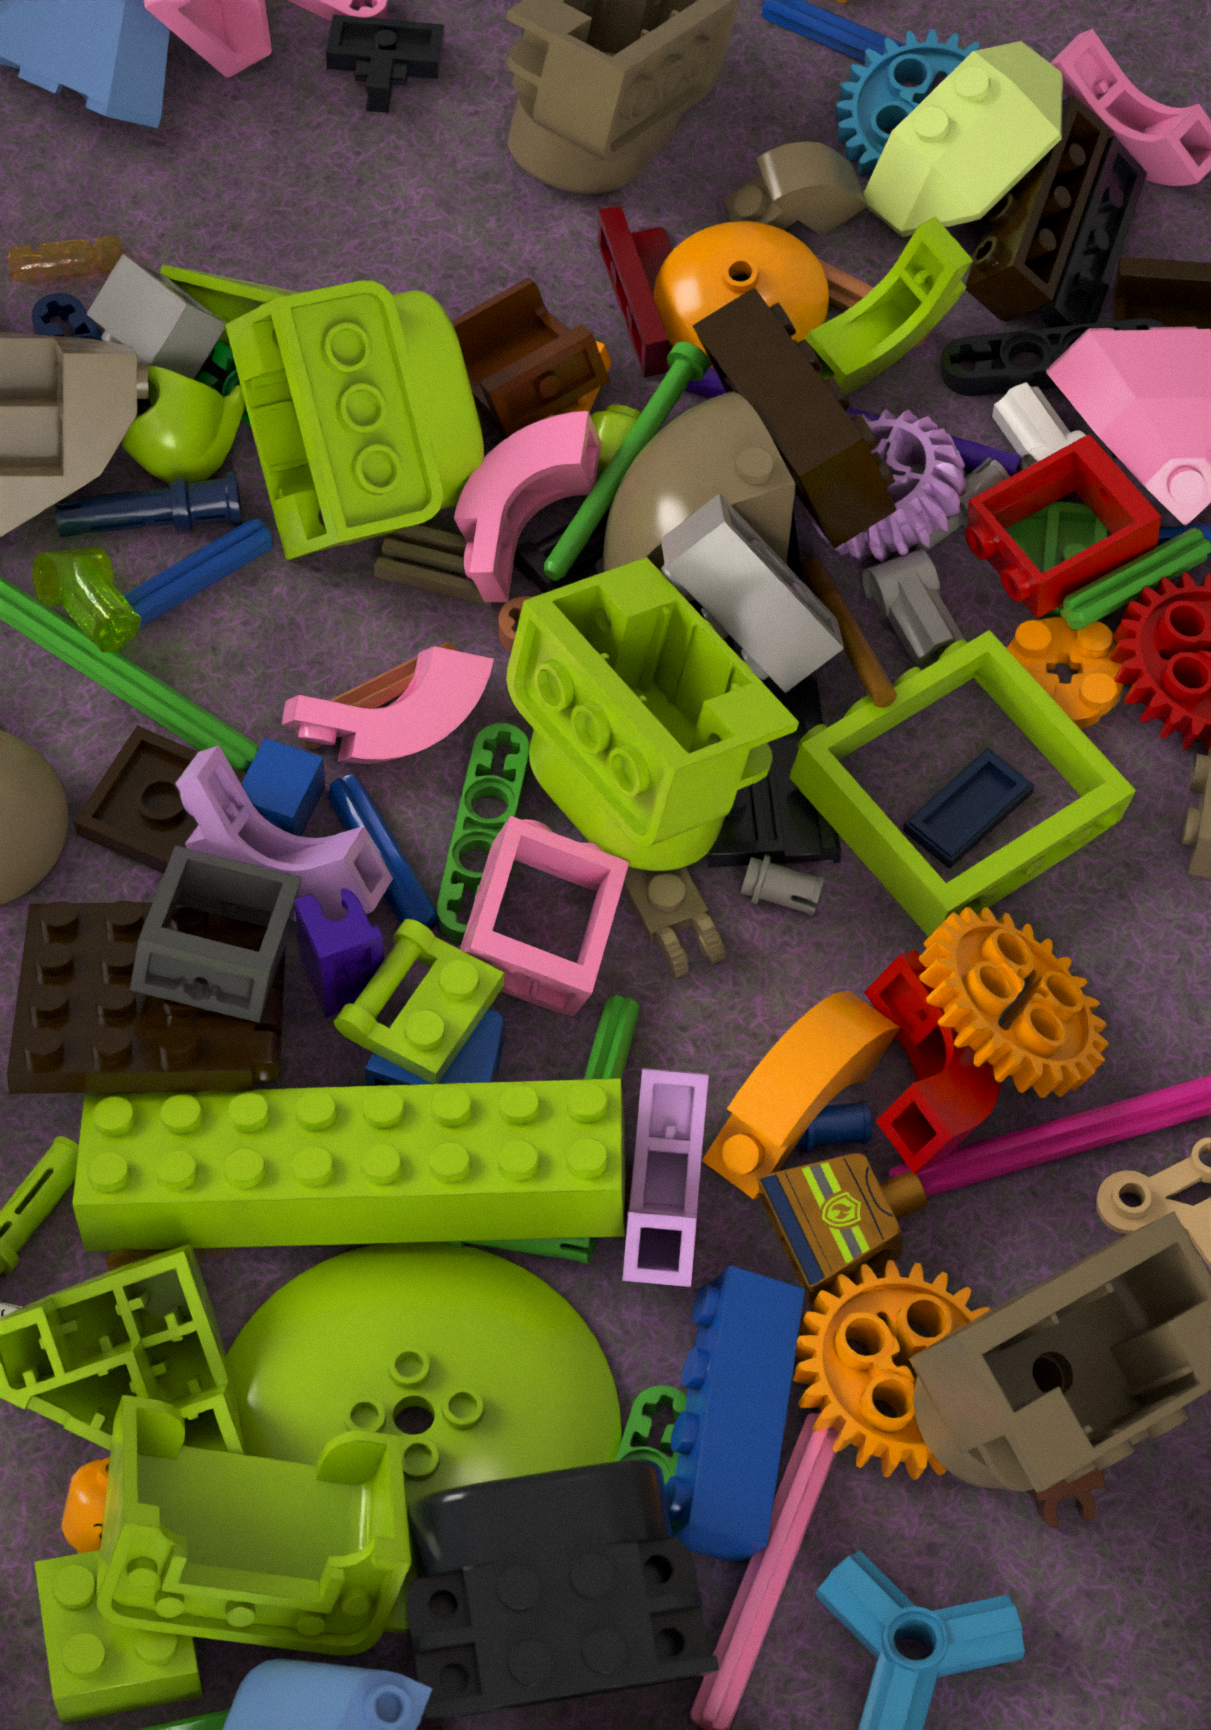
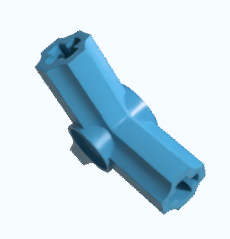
[815,1550,1025,1730]

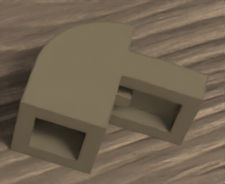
[724,142,868,235]

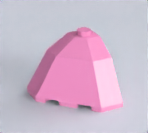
[1046,327,1211,526]

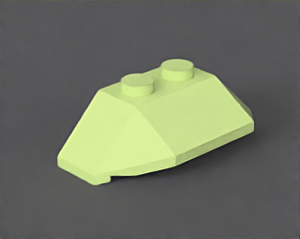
[863,41,1063,237]

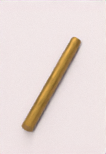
[801,558,897,708]

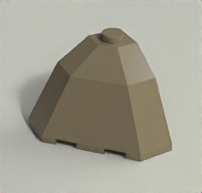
[0,332,148,537]

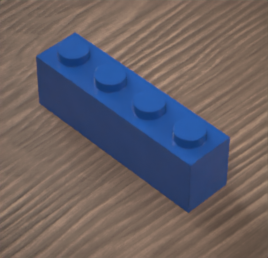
[665,1265,805,1563]

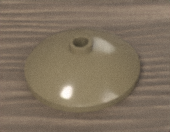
[0,730,68,906]

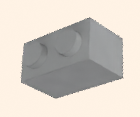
[87,254,226,380]

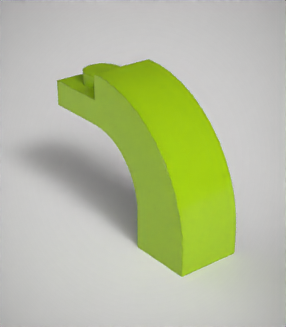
[805,217,973,396]

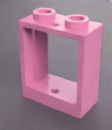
[460,816,629,1016]

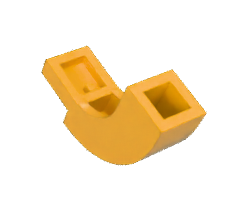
[702,990,900,1200]

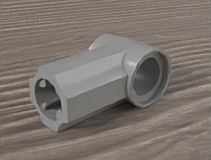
[862,549,964,669]

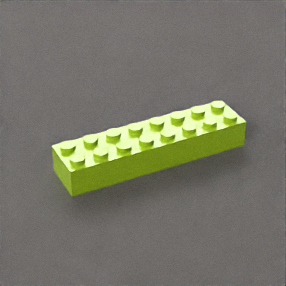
[72,1079,625,1252]

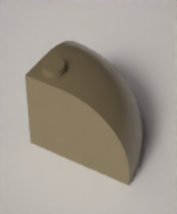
[603,391,796,601]

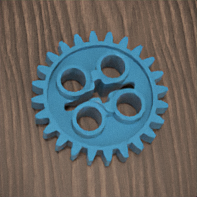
[836,29,980,177]

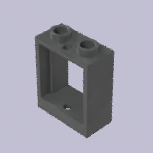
[130,845,302,1023]

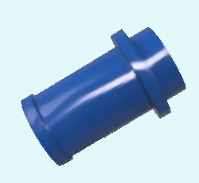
[795,1100,872,1153]

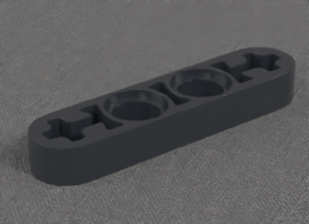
[941,318,1166,396]

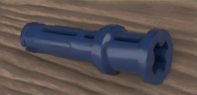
[55,471,242,537]

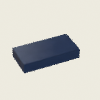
[903,748,1035,869]

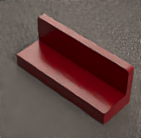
[597,205,673,377]

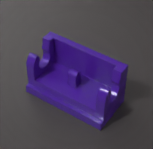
[294,888,384,1018]

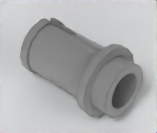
[740,854,825,917]

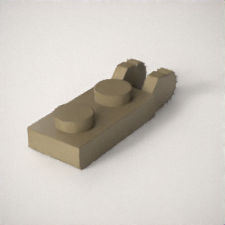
[622,866,726,978]

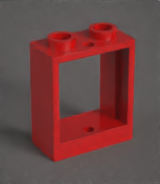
[964,434,1161,619]

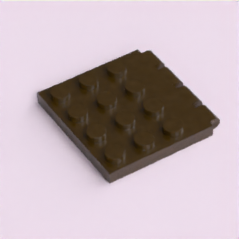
[7,901,286,1094]

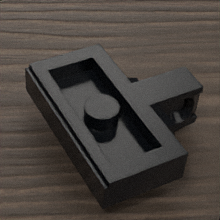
[326,15,445,113]

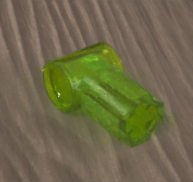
[32,547,142,652]

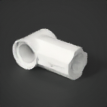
[992,382,1086,470]

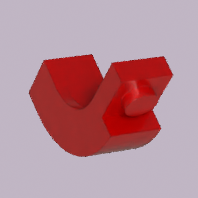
[864,949,1000,1174]

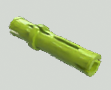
[0,1136,79,1275]

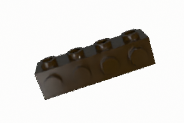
[965,95,1111,322]

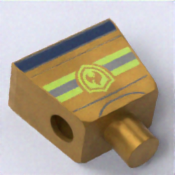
[758,1153,928,1310]

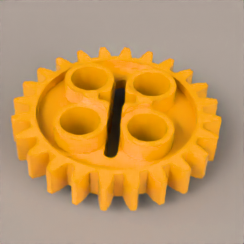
[919,907,1108,1098]
[792,1260,990,1480]

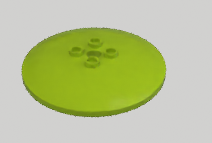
[226,1242,622,1633]

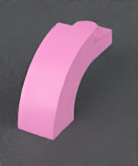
[1050,29,1211,186]
[454,411,601,602]
[281,646,494,764]

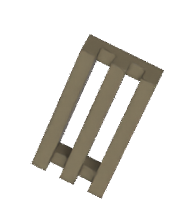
[374,525,492,606]

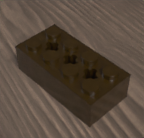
[692,287,897,549]

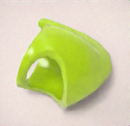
[120,365,245,484]

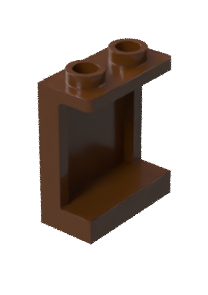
[451,278,610,438]

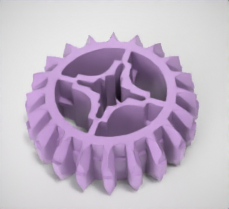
[805,408,967,563]

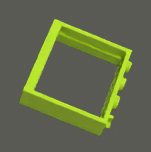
[789,630,1136,937]

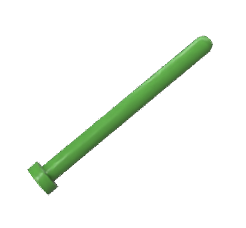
[544,342,711,581]

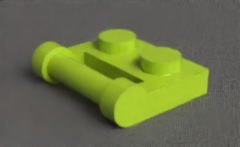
[334,919,504,1084]

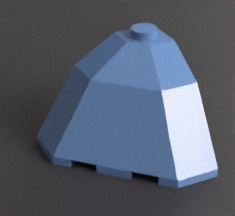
[0,0,170,129]

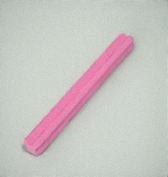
[689,1412,838,1730]

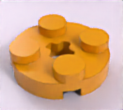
[1007,617,1124,729]

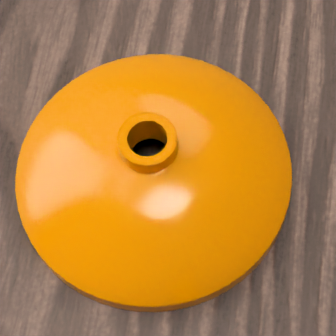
[654,221,829,368]

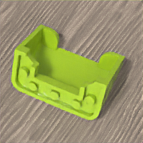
[97,1395,411,1656]

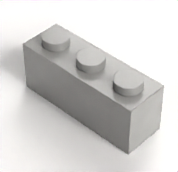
[661,493,844,693]

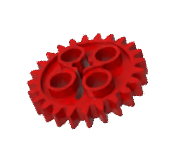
[1110,572,1211,755]

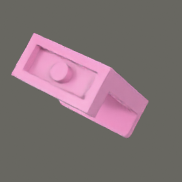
[144,0,272,78]

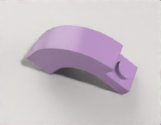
[175,745,393,921]
[622,1068,709,1287]

